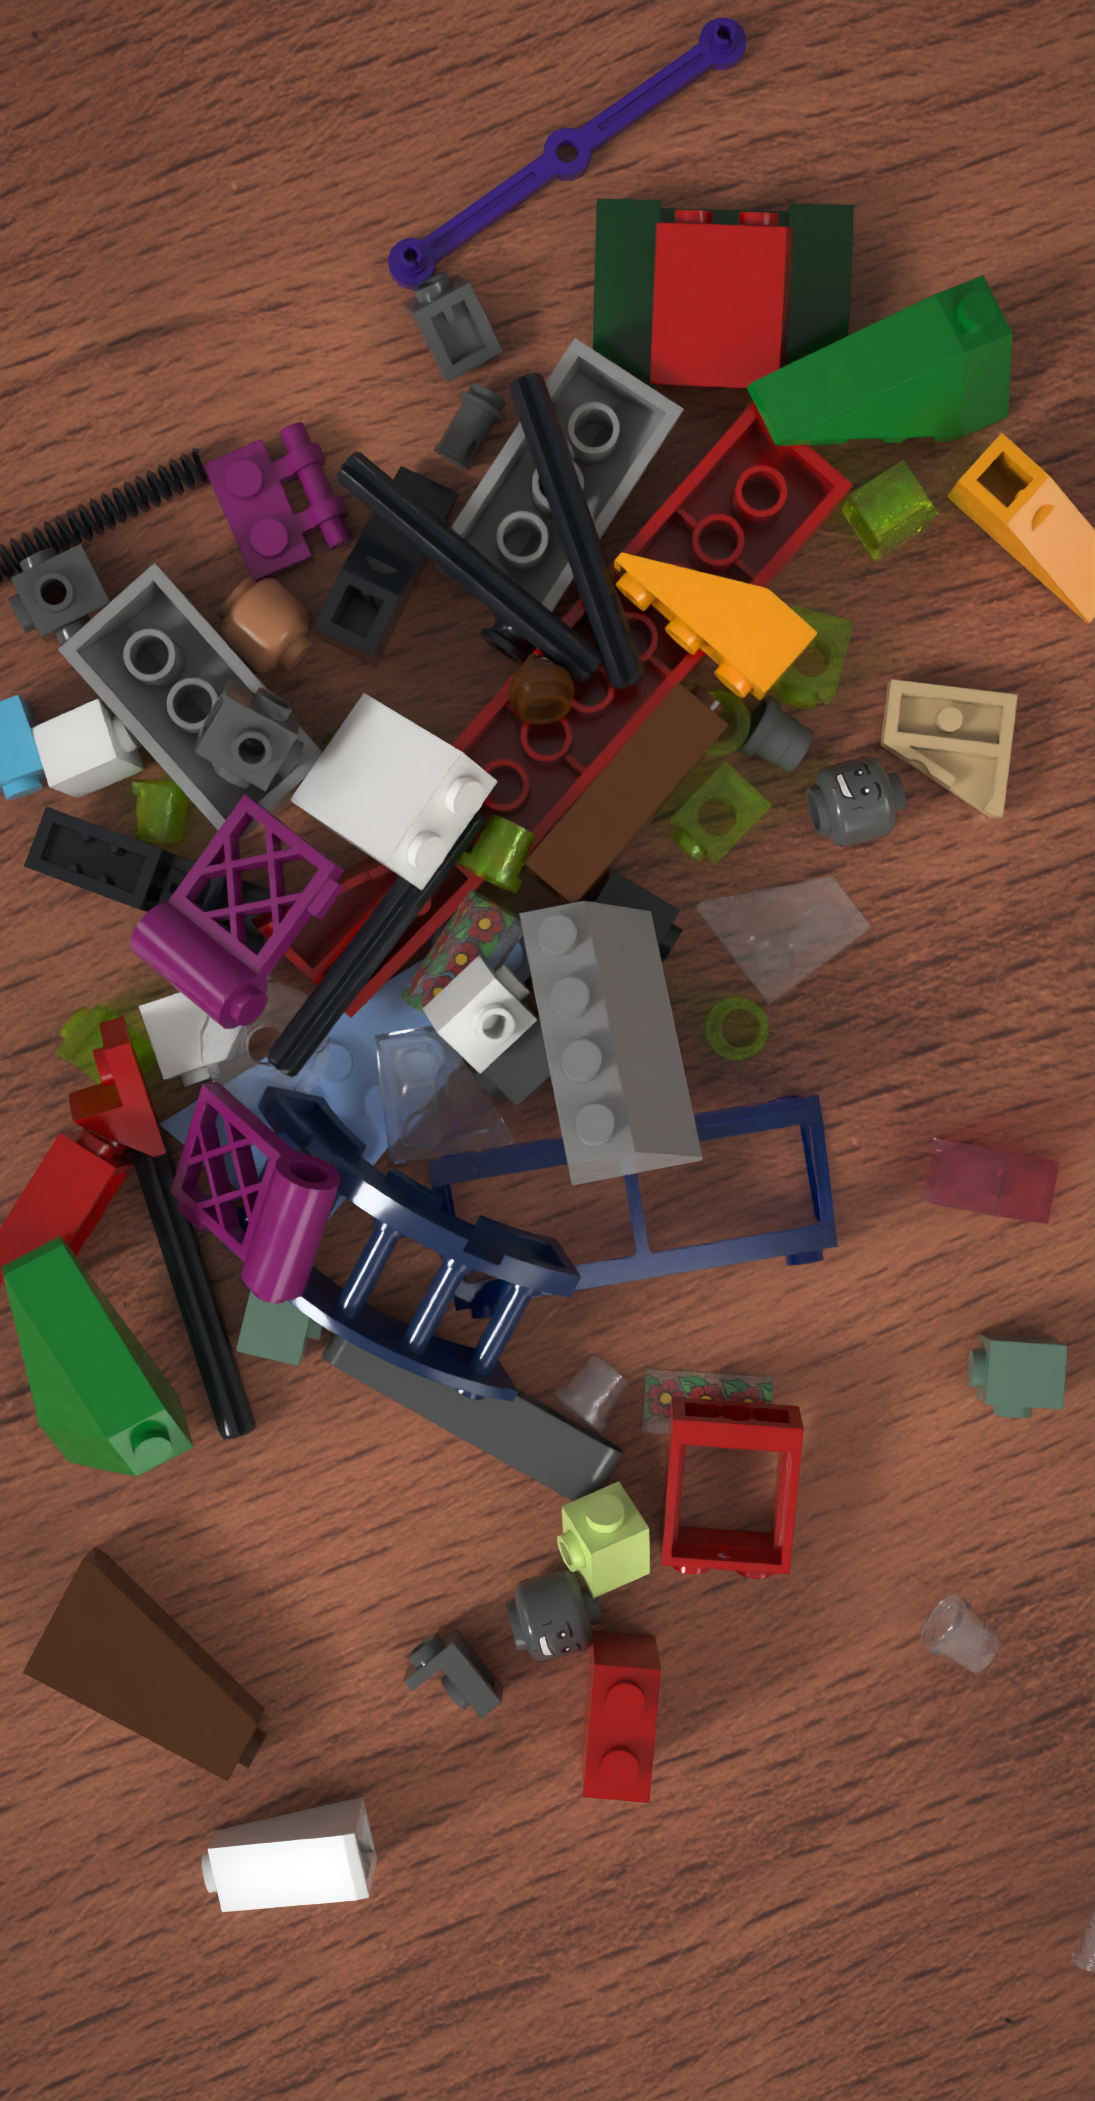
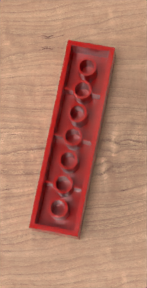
[451,401,853,881]

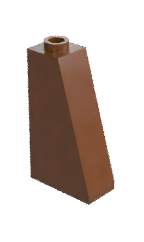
[524,682,729,905]
[23,1547,267,1781]

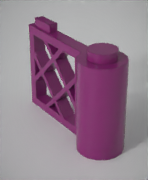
[130,794,344,1029]
[171,1082,341,1304]

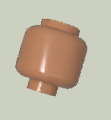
[217,577,313,673]

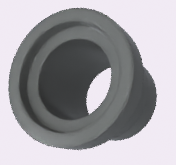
[736,695,814,773]

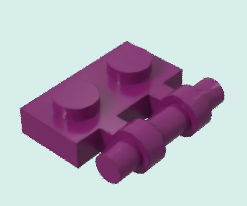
[203,422,353,582]

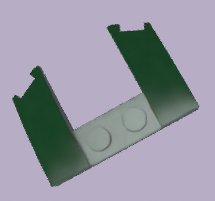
[592,199,854,390]

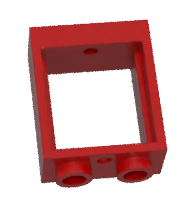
[0,1128,134,1286]
[659,1397,804,1579]

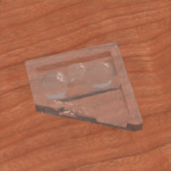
[694,876,871,1005]
[375,1025,513,1164]

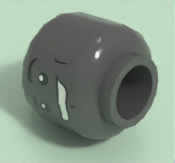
[806,757,906,847]
[506,1569,603,1662]

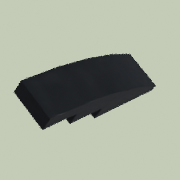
[24,807,286,953]

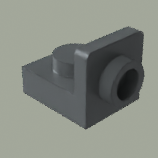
[403,272,503,382]
[403,1628,504,1719]

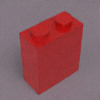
[650,210,794,388]
[581,1630,661,1803]

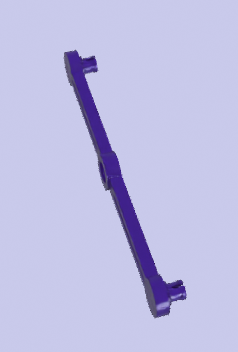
[388,17,746,290]

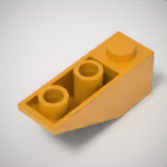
[947,433,1095,624]
[613,552,818,701]

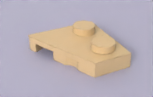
[880,679,1018,819]

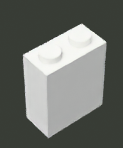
[290,693,498,890]

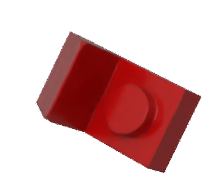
[68,1016,166,1157]

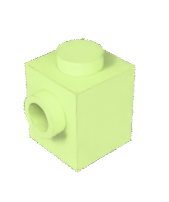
[557,1481,650,1599]

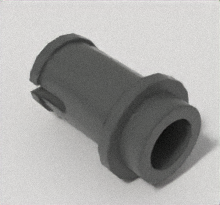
[434,383,506,471]

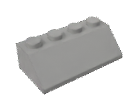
[434,338,684,612]
[58,563,323,840]
[519,901,702,1186]

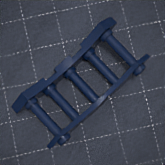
[221,1086,582,1402]

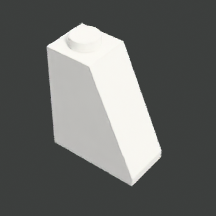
[202,1797,377,1912]

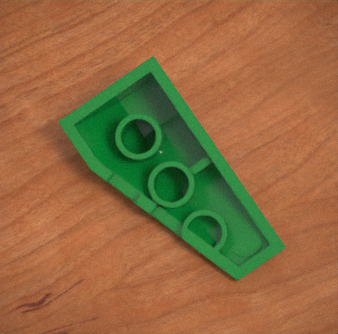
[747,275,1013,446]
[1,1236,194,1477]

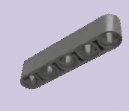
[322,1333,625,1501]

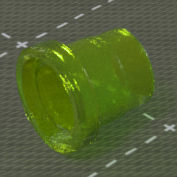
[707,691,751,756]
[130,779,190,843]
[458,814,536,894]
[705,997,769,1060]

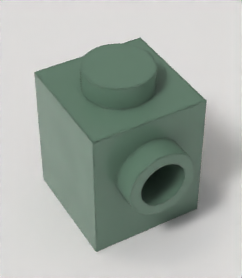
[236,1289,324,1366]
[967,1334,1068,1418]

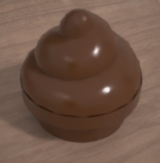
[508,653,575,724]

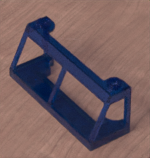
[428,1093,838,1319]

